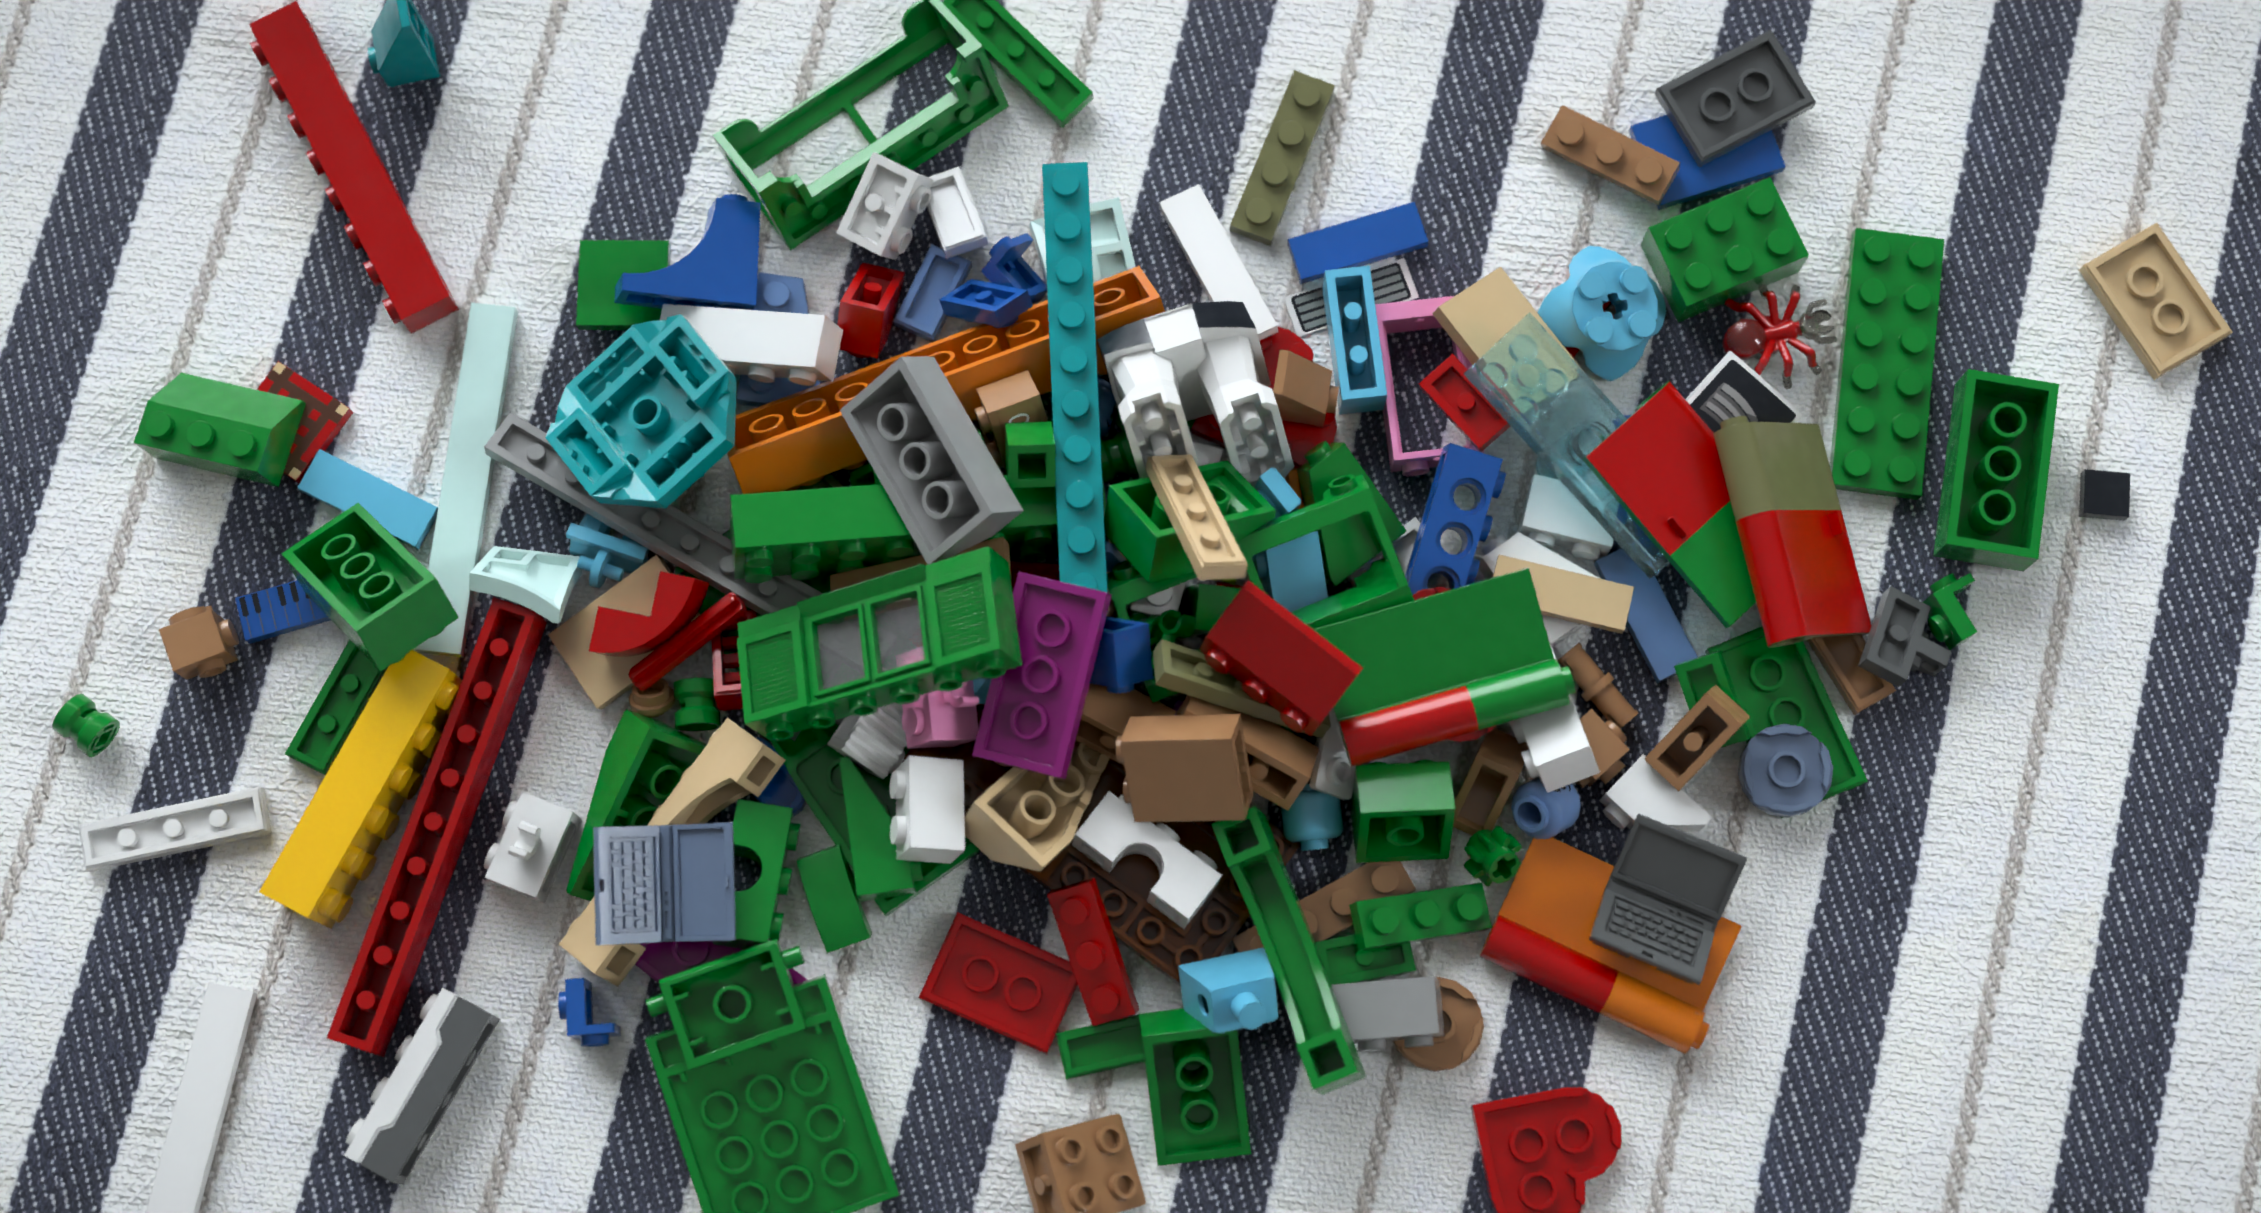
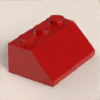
[1199,580,1363,736]

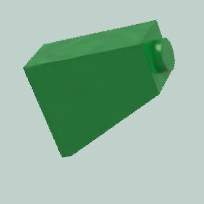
[1297,441,1406,586]

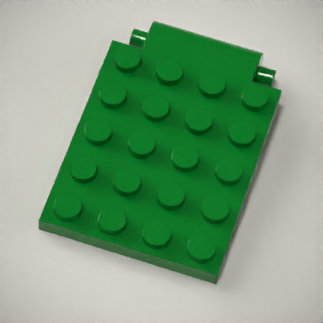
[645,938,900,1213]

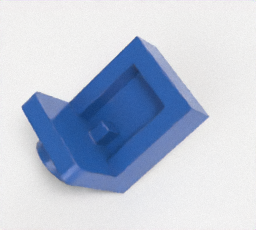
[981,233,1047,304]
[558,978,621,1047]

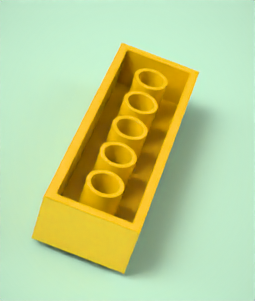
[259,650,462,929]

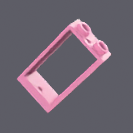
[1375,296,1484,476]

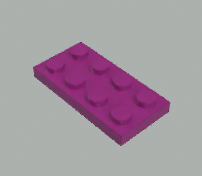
[972,571,1112,779]

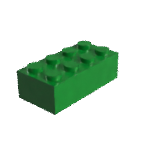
[1933,369,2059,572]
[281,503,459,671]

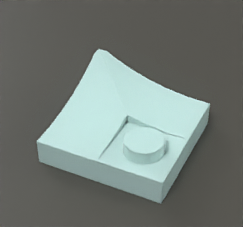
[1029,198,1136,286]
[469,546,582,624]

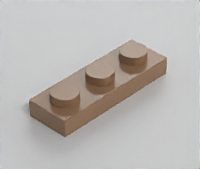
[1541,105,1680,206]

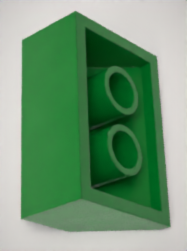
[134,373,306,487]

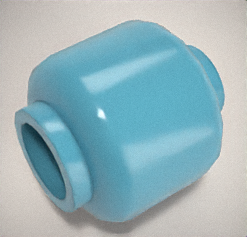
[1280,784,1343,851]

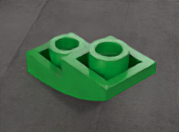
[796,844,872,953]

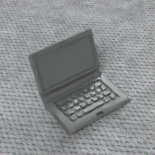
[1589,813,1747,985]

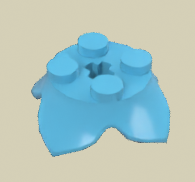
[1538,246,1666,381]

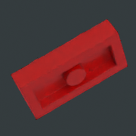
[1419,354,1515,452]

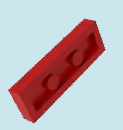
[1047,878,1140,1026]

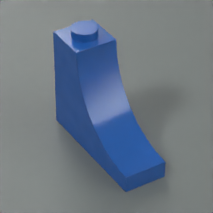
[614,194,761,310]

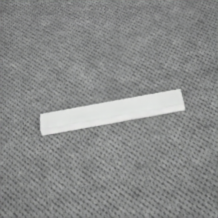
[145,982,258,1213]

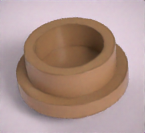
[629,678,675,718]

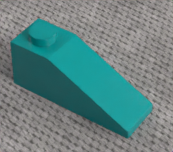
[367,0,440,87]

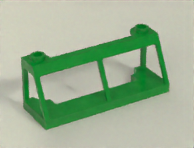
[712,0,1009,250]
[1107,474,1414,703]

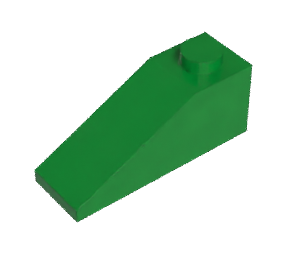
[839,756,923,902]

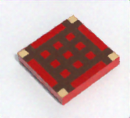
[257,361,354,484]

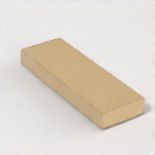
[1493,554,1634,634]

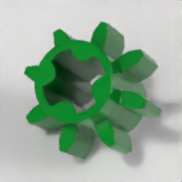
[1463,826,1522,887]

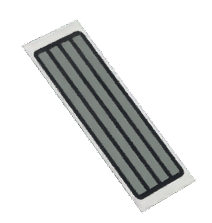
[1283,258,1419,337]

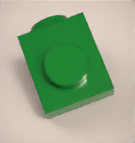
[1923,573,1977,650]

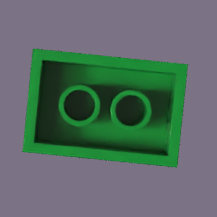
[1640,177,1809,323]

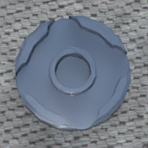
[1738,724,1833,818]

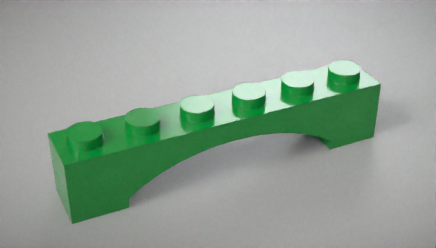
[1211,806,1367,1095]

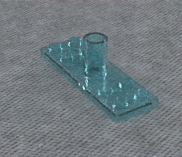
[1463,312,1669,579]

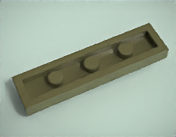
[1230,70,1335,247]
[1153,639,1331,738]

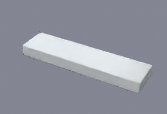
[1159,184,1278,341]
[78,787,272,872]

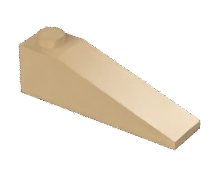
[964,740,1110,872]

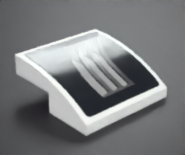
[1685,351,1803,433]

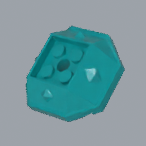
[545,314,737,509]

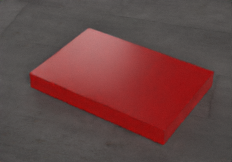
[919,912,1078,1055]

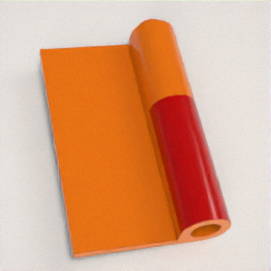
[1479,837,1742,1054]

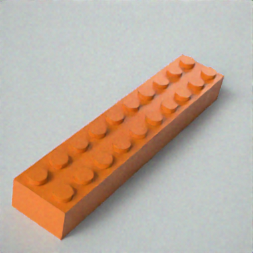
[727,266,1165,494]

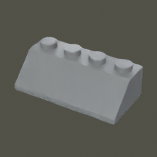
[840,356,1024,564]

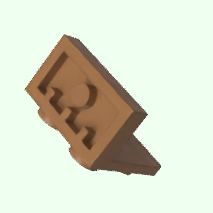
[1015,1114,1146,1213]

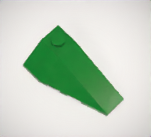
[566,709,707,901]

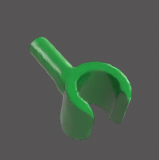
[1152,610,1196,670]

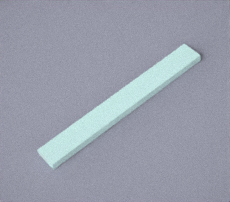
[415,302,518,658]

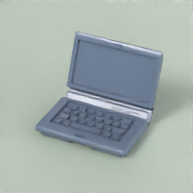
[593,822,736,945]

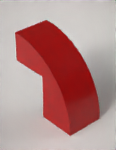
[589,571,709,657]

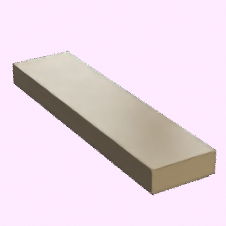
[1145,454,1248,580]

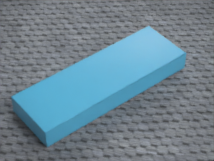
[297,449,438,550]

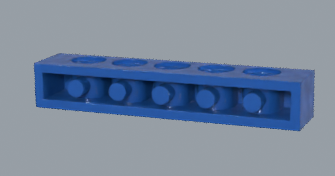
[1405,443,1506,595]

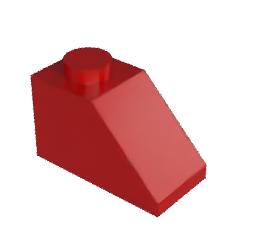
[837,262,905,359]

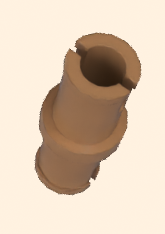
[1558,642,1639,728]

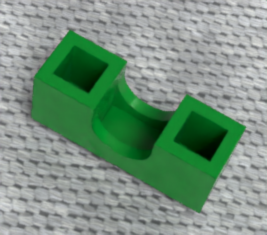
[713,799,801,950]

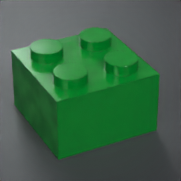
[1351,760,1455,863]

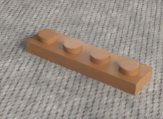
[1232,861,1416,968]

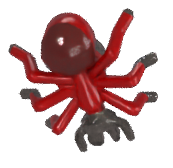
[1723,284,1837,389]

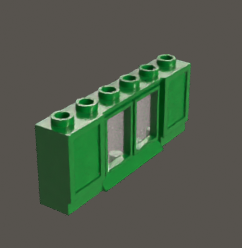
[737,546,1022,741]

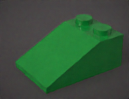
[1104,460,1276,583]
[1139,1008,1251,1166]

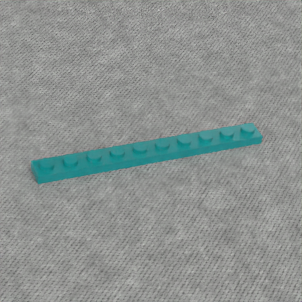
[1042,162,1108,613]

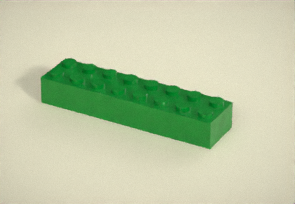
[730,475,1106,583]

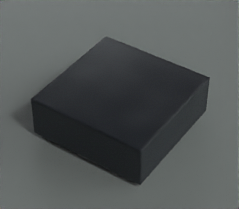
[2079,469,2130,521]

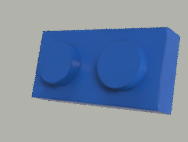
[939,279,1033,328]

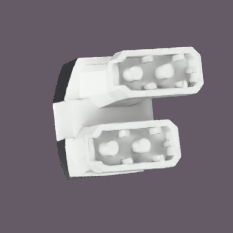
[1097,301,1294,487]

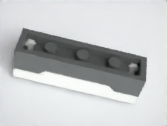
[344,988,500,1185]

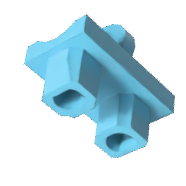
[566,513,650,589]

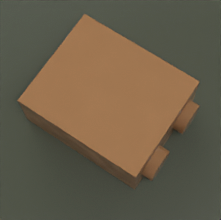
[1116,714,1253,822]

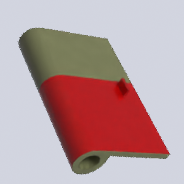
[1713,416,1872,648]

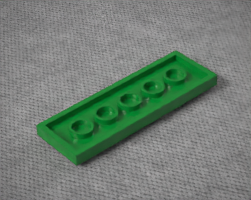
[1830,228,1944,500]

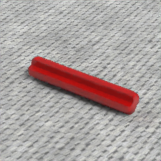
[628,592,746,691]

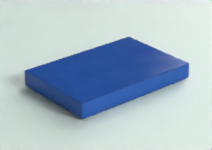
[1629,115,1786,211]

